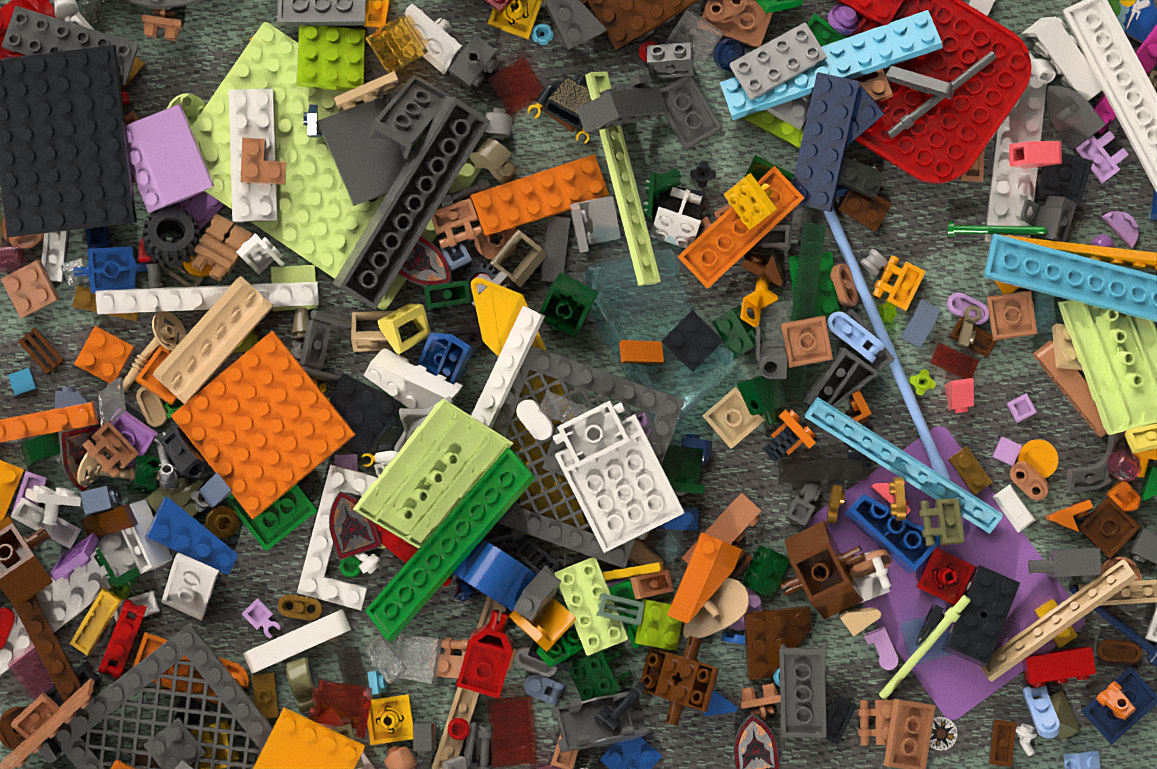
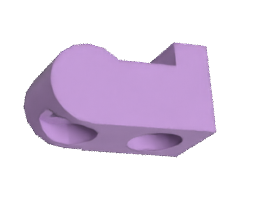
[864,626,898,670]

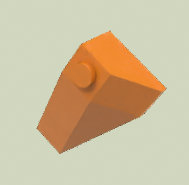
[667,532,742,624]

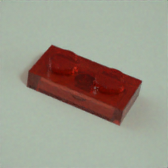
[929,343,979,379]

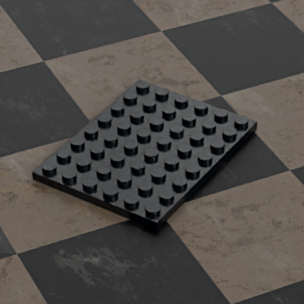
[0,45,137,238]

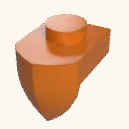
[1106,479,1141,512]

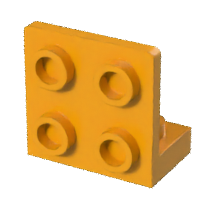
[509,598,576,652]

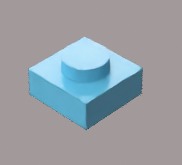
[368,670,388,695]

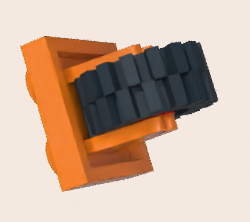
[763,409,816,462]

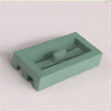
[596,593,644,625]

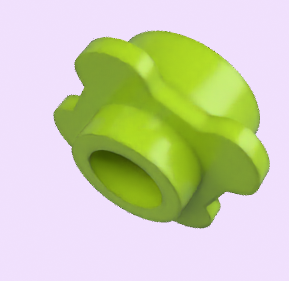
[909,369,936,395]

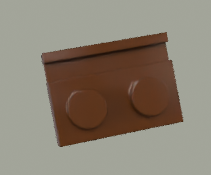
[838,189,892,232]

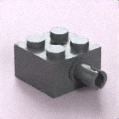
[449,35,498,93]
[1028,548,1101,582]

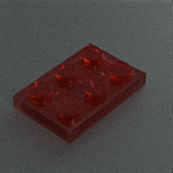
[487,696,537,767]

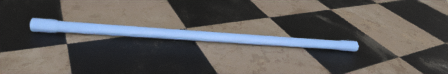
[823,207,951,479]

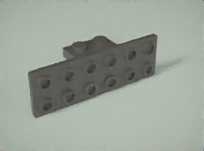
[2,6,139,86]

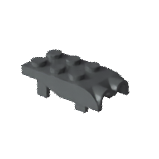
[551,691,650,753]

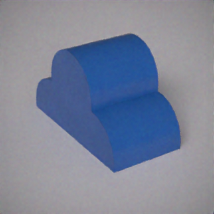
[452,539,537,614]

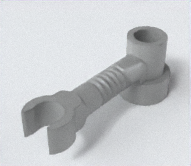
[153,431,178,489]

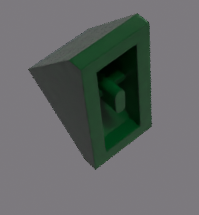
[20,432,61,467]

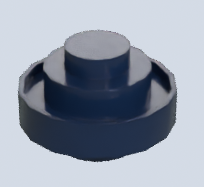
[713,38,745,71]

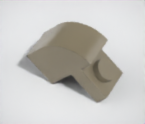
[469,137,517,184]

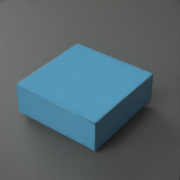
[8,368,37,396]

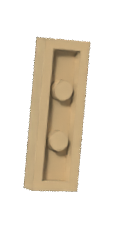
[334,72,399,112]

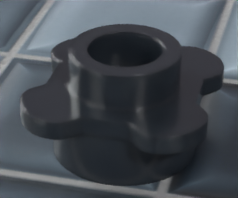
[690,161,716,187]

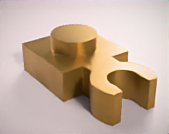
[826,485,845,524]

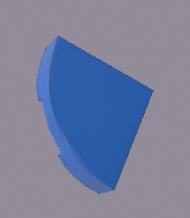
[721,632,745,645]

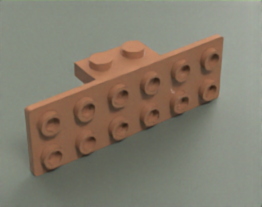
[0,678,94,769]

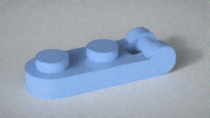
[828,312,886,363]
[1022,686,1060,738]

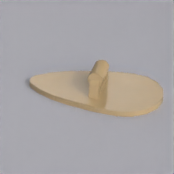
[683,578,750,639]

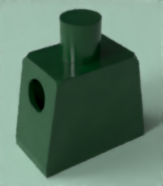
[737,375,787,425]

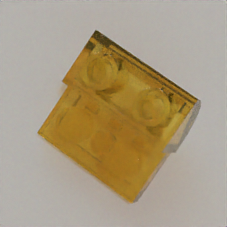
[365,14,428,74]

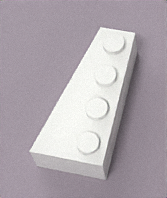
[1022,16,1102,101]

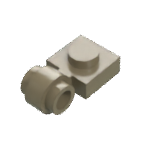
[957,305,982,348]

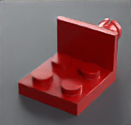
[456,609,514,699]

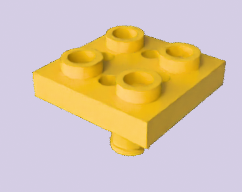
[487,0,543,40]
[724,173,777,230]
[364,694,413,745]

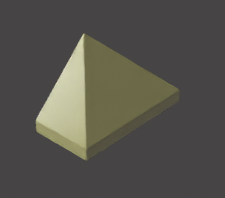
[1049,691,1081,740]

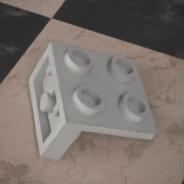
[570,196,621,253]

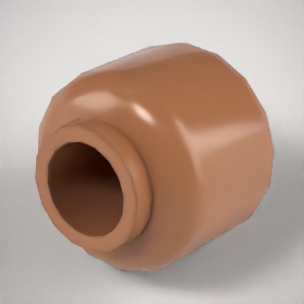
[384,745,417,769]

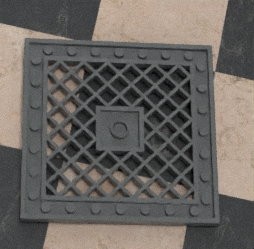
[492,346,685,569]
[52,623,273,769]

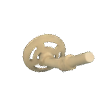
[119,311,187,392]
[77,449,160,487]

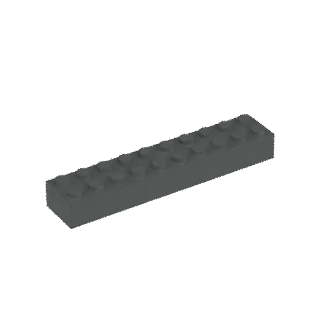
[332,96,490,310]

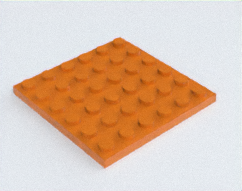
[171,331,356,519]

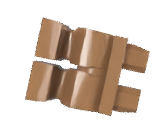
[192,213,253,282]

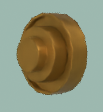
[205,505,239,538]

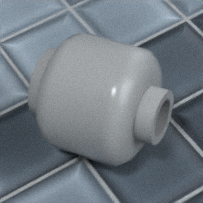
[484,108,513,141]

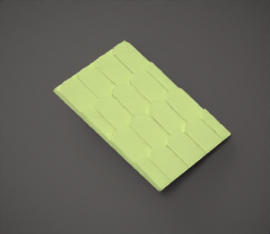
[1058,299,1157,435]
[353,399,513,549]

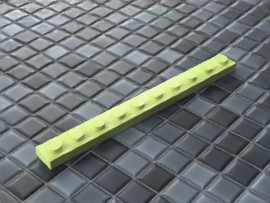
[585,72,661,286]

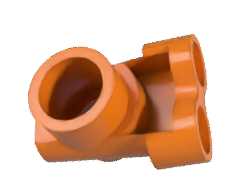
[1096,681,1136,720]

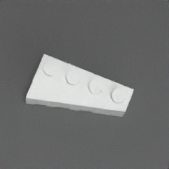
[363,348,463,409]

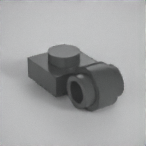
[786,482,821,526]

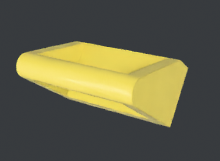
[378,304,431,354]

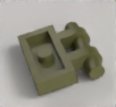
[919,498,965,546]

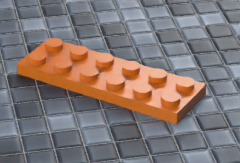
[470,154,609,237]
[678,166,804,289]

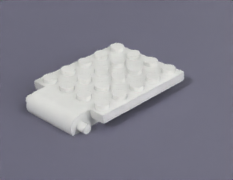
[553,401,685,553]

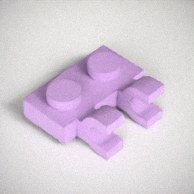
[1075,131,1129,184]

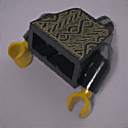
[528,75,591,144]

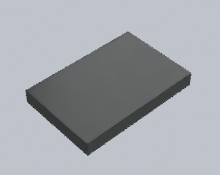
[660,76,723,151]

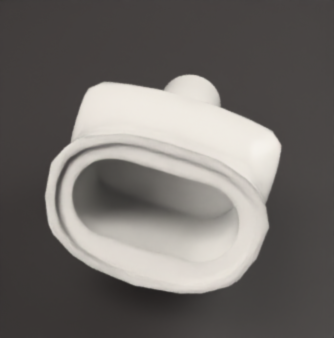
[54,0,80,21]
[1029,52,1056,83]

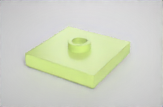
[271,265,318,312]

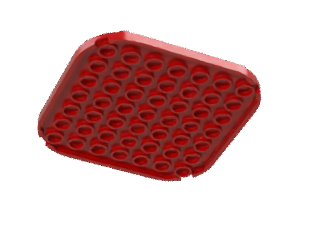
[850,0,1032,184]

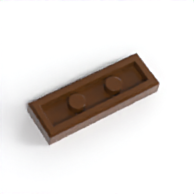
[80,504,138,537]

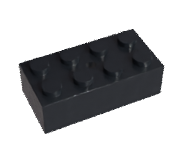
[942,565,1020,667]

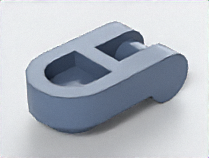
[524,674,566,706]

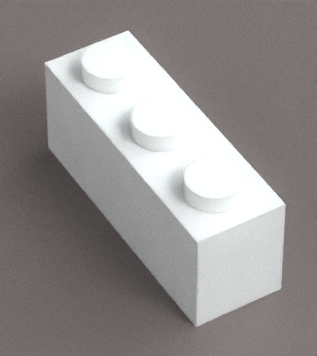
[121,499,173,574]

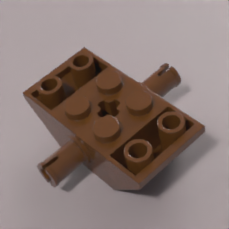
[0,516,53,608]
[780,521,866,619]
[640,635,719,726]

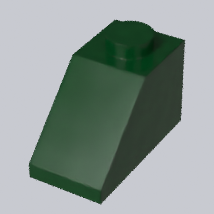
[424,281,471,309]

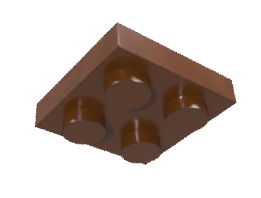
[1077,496,1140,559]

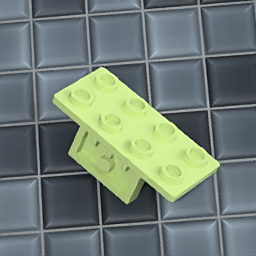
[555,557,628,655]

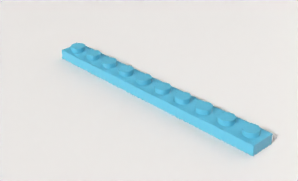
[805,397,1003,534]

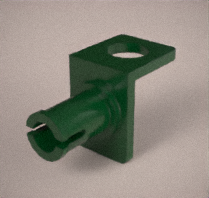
[127,455,161,494]

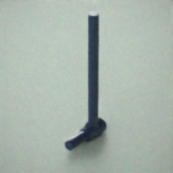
[1069,584,1157,668]

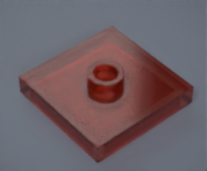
[487,57,544,116]

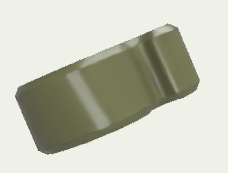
[286,657,322,715]

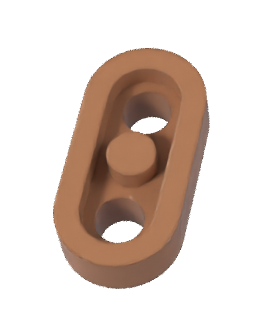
[705,0,747,22]
[830,264,858,307]
[1010,461,1049,500]

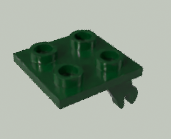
[643,169,682,223]
[569,650,632,701]

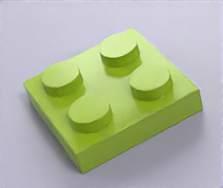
[634,599,682,651]

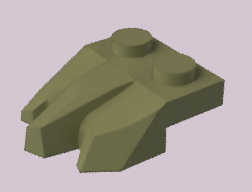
[146,475,208,518]

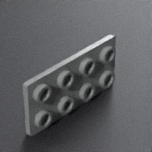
[730,23,827,100]

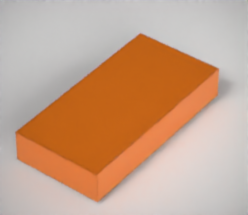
[619,340,664,365]

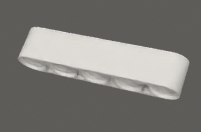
[243,609,351,674]

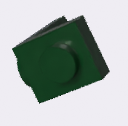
[94,547,142,589]

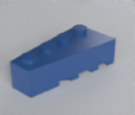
[844,494,940,574]
[145,496,238,575]

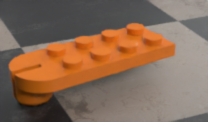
[133,632,250,706]

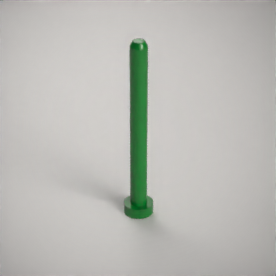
[948,221,1047,237]

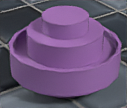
[828,4,859,35]

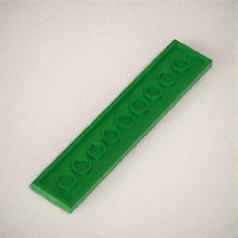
[365,447,536,642]

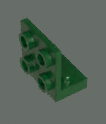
[662,445,705,494]

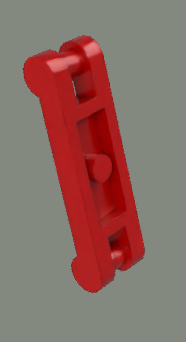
[98,599,147,680]

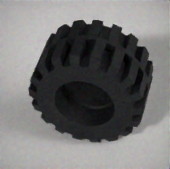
[143,207,199,268]

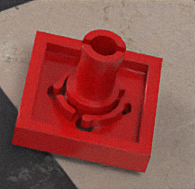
[916,547,975,606]

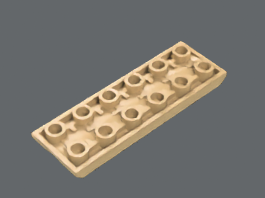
[153,276,274,404]

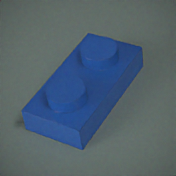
[653,508,699,531]

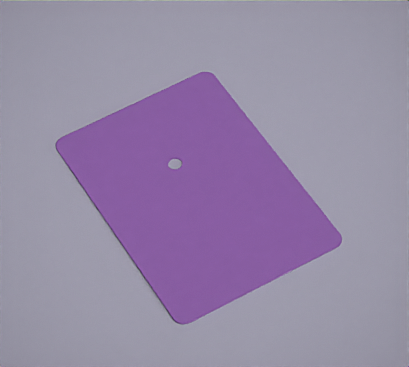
[808,426,1085,720]

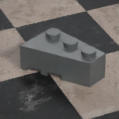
[543,0,608,49]
[801,348,880,408]

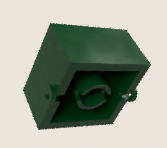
[539,272,599,338]

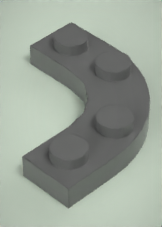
[1066,431,1131,492]

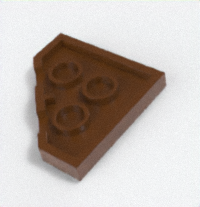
[744,606,811,680]

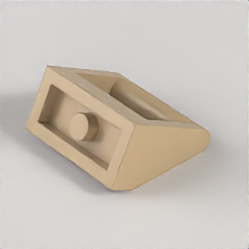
[351,311,394,352]
[839,607,881,637]

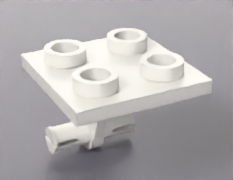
[650,187,702,248]
[853,550,892,605]

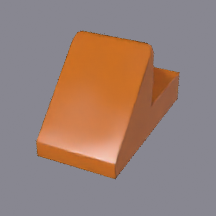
[1045,499,1093,533]

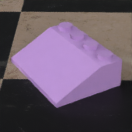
[125,104,214,213]

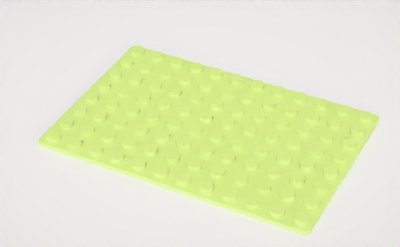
[191,22,481,310]

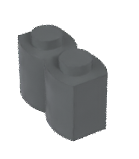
[413,721,437,755]

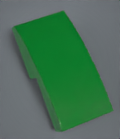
[536,628,583,668]

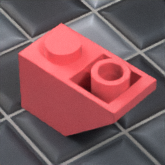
[1009,141,1062,169]

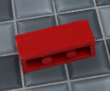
[1022,646,1096,687]

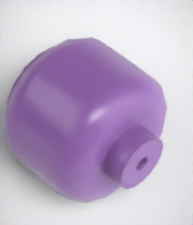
[1091,234,1115,248]

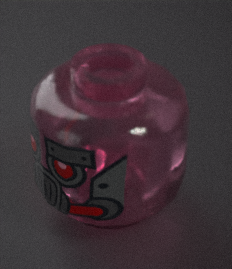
[1107,449,1141,482]

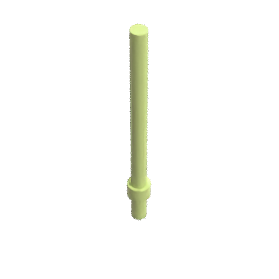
[879,595,971,700]

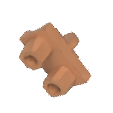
[141,9,184,41]
[740,683,781,721]

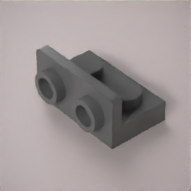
[647,42,694,79]

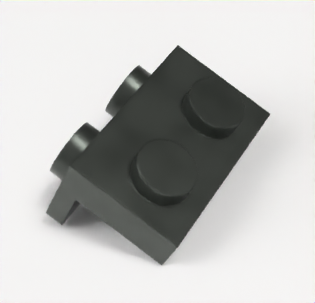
[838,156,886,200]

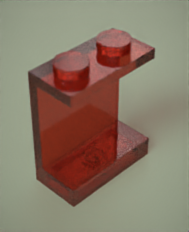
[309,680,373,738]

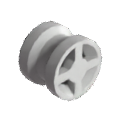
[860,249,888,276]

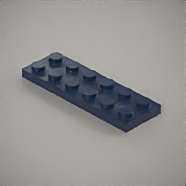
[792,72,861,212]

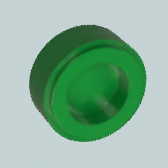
[339,556,361,577]

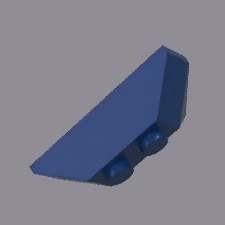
[417,333,475,384]

